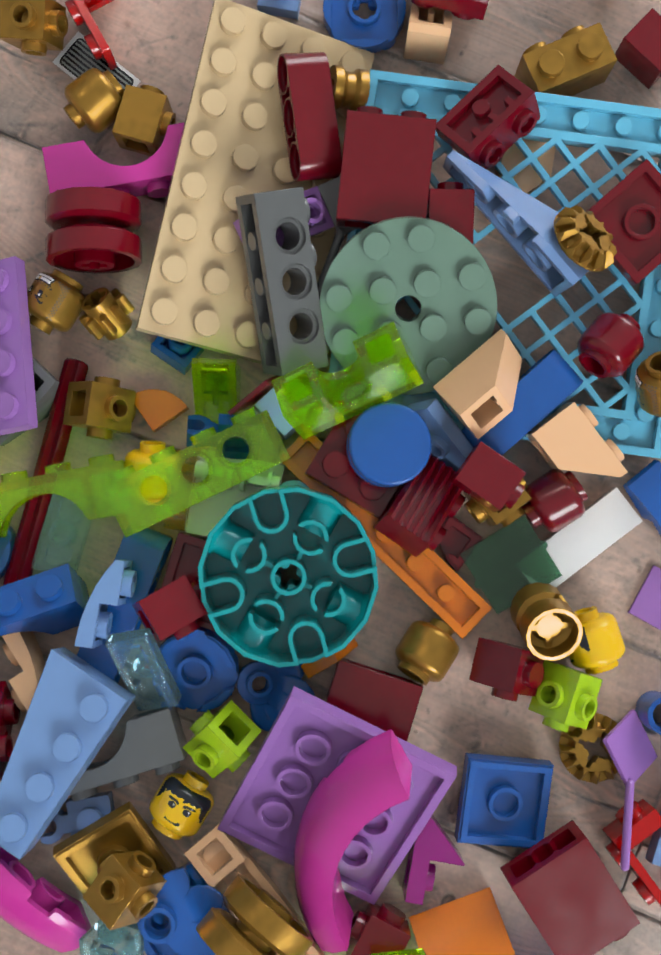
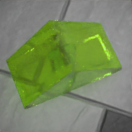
[191,358,241,424]

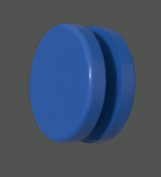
[346,403,431,488]

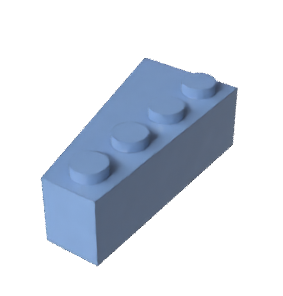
[0,647,136,860]

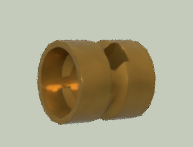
[510,582,583,661]

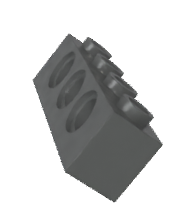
[235,187,329,376]

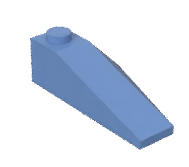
[443,150,589,297]

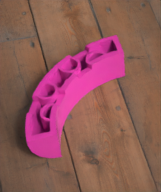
[294,729,412,953]
[0,847,95,953]

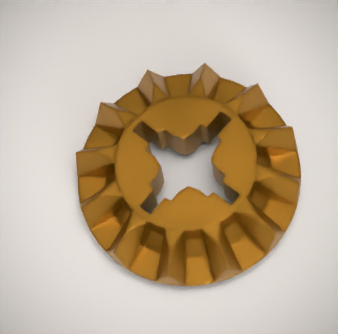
[554,205,617,272]
[559,713,618,784]

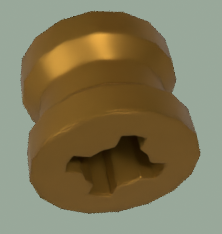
[330,65,370,111]

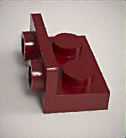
[436,64,540,170]

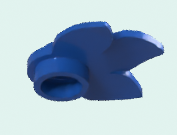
[236,661,316,732]
[137,868,224,955]

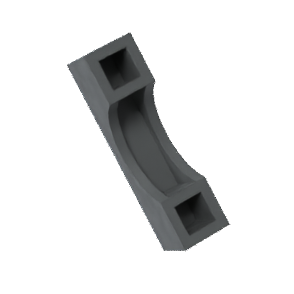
[3,704,188,802]

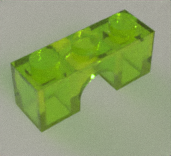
[272,321,424,440]

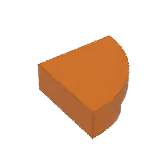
[134,389,189,432]
[301,638,358,679]

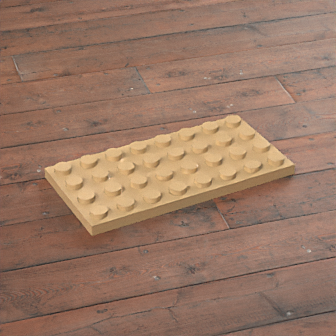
[135,0,375,374]

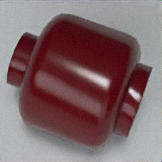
[577,312,644,378]
[521,469,588,532]

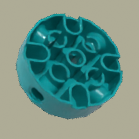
[198,485,379,667]

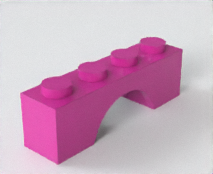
[42,122,185,198]

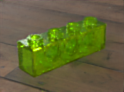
[102,407,290,538]

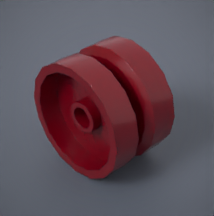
[45,187,142,274]

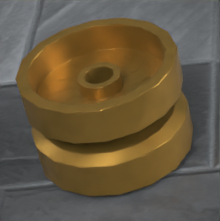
[196,874,314,955]

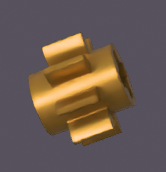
[79,287,135,340]

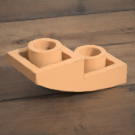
[2,631,45,712]

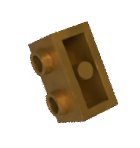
[514,22,617,96]

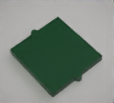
[460,514,562,614]

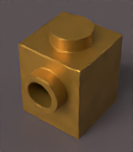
[112,84,176,156]

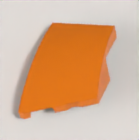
[408,887,515,955]

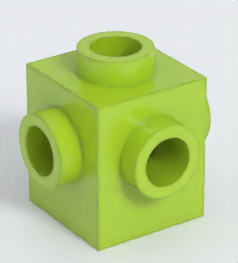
[528,660,603,733]
[182,700,262,779]

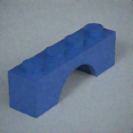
[0,563,89,636]

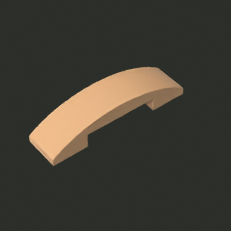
[184,824,325,955]

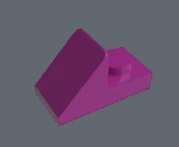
[402,814,465,905]

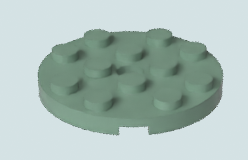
[320,216,497,395]

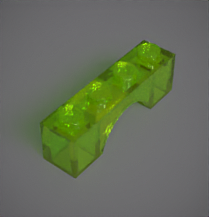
[0,454,135,538]

